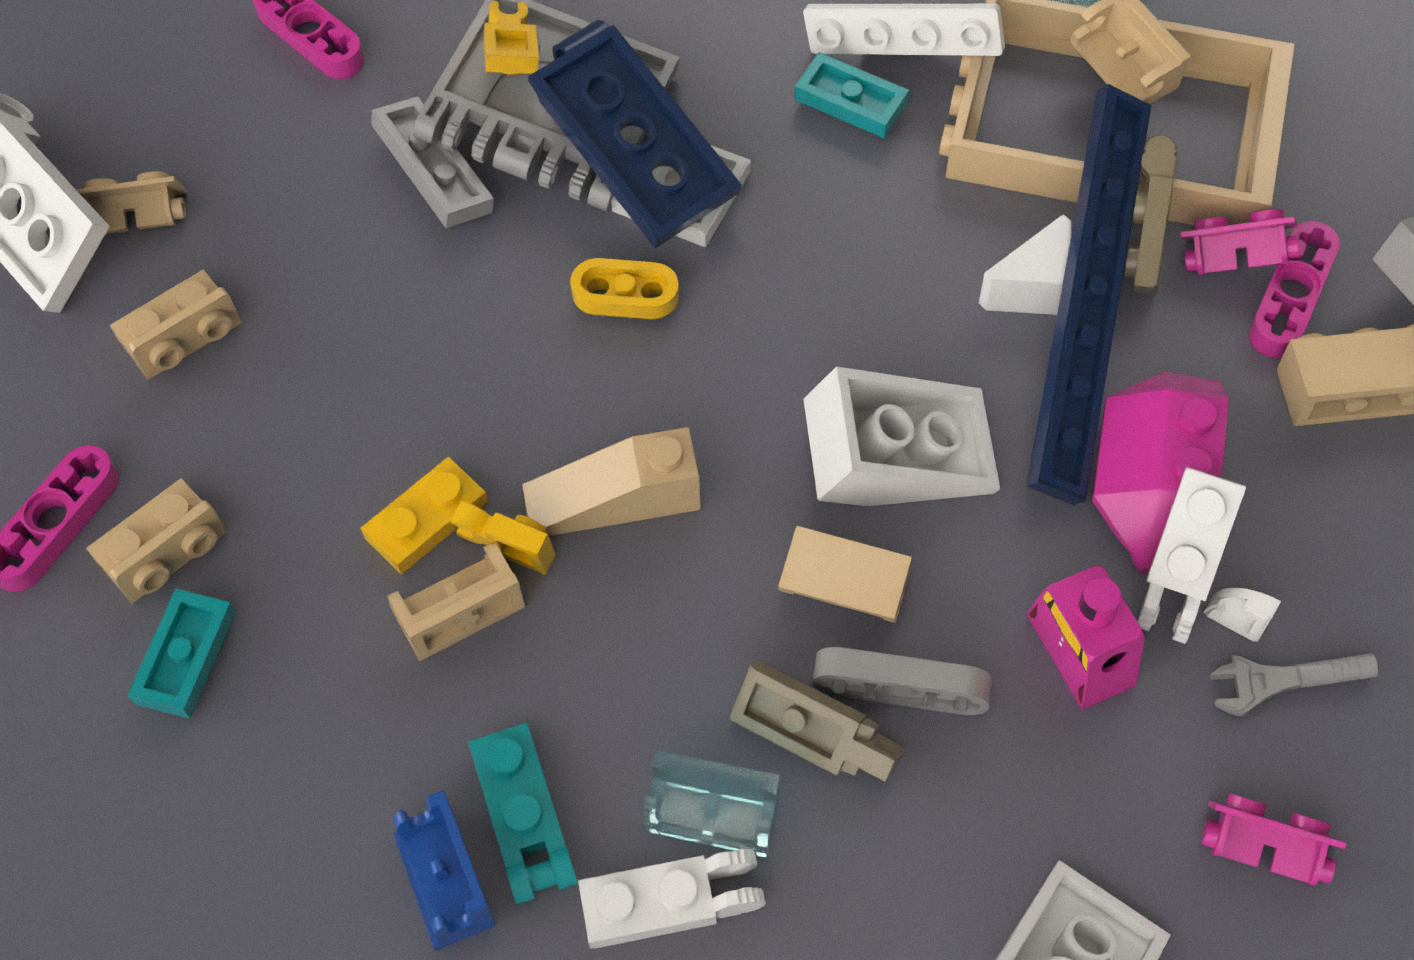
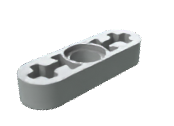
[812,647,992,715]

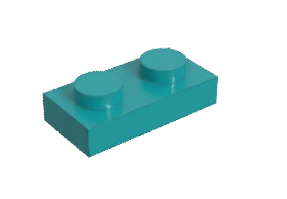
[794,52,909,139]
[127,588,236,719]

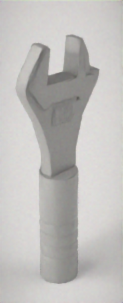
[1210,653,1378,717]

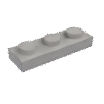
[371,96,494,228]

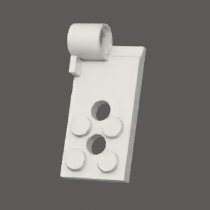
[0,93,110,313]

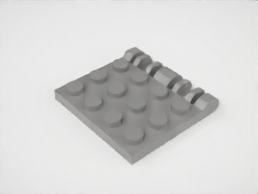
[413,0,680,212]

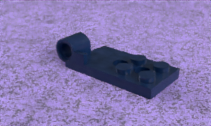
[528,20,742,249]

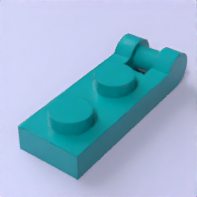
[468,722,578,905]

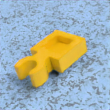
[483,1,539,75]
[450,501,556,575]

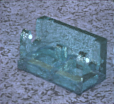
[643,750,780,857]

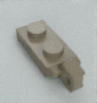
[729,660,905,782]

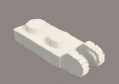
[1137,466,1246,644]
[578,849,766,949]

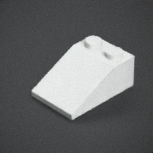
[803,366,1000,506]
[995,860,1171,960]

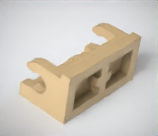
[1070,0,1191,104]
[778,526,912,623]
[387,542,525,662]

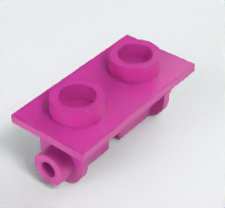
[1181,209,1300,276]
[1201,793,1347,886]

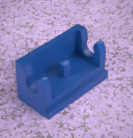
[393,790,496,951]

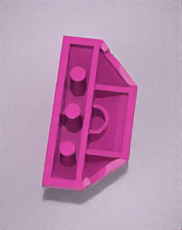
[1092,371,1229,574]

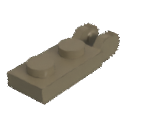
[1125,134,1177,295]

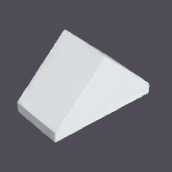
[979,214,1071,315]

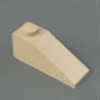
[522,427,701,536]

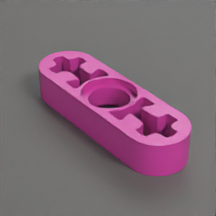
[253,0,365,79]
[1249,221,1340,358]
[0,445,119,592]

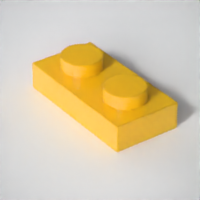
[360,456,489,575]

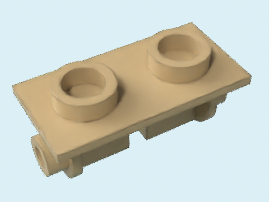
[76,171,187,234]

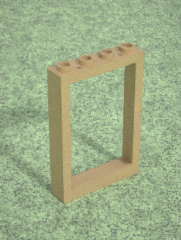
[939,0,1295,225]

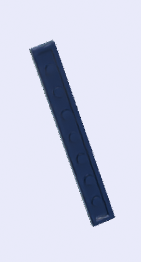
[1027,84,1152,505]

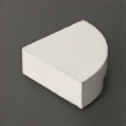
[1203,588,1281,642]

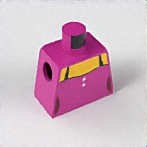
[1026,565,1145,710]

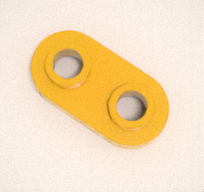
[570,258,679,319]

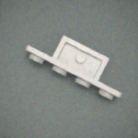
[803,3,1005,56]

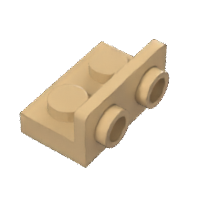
[109,269,242,380]
[86,478,227,604]

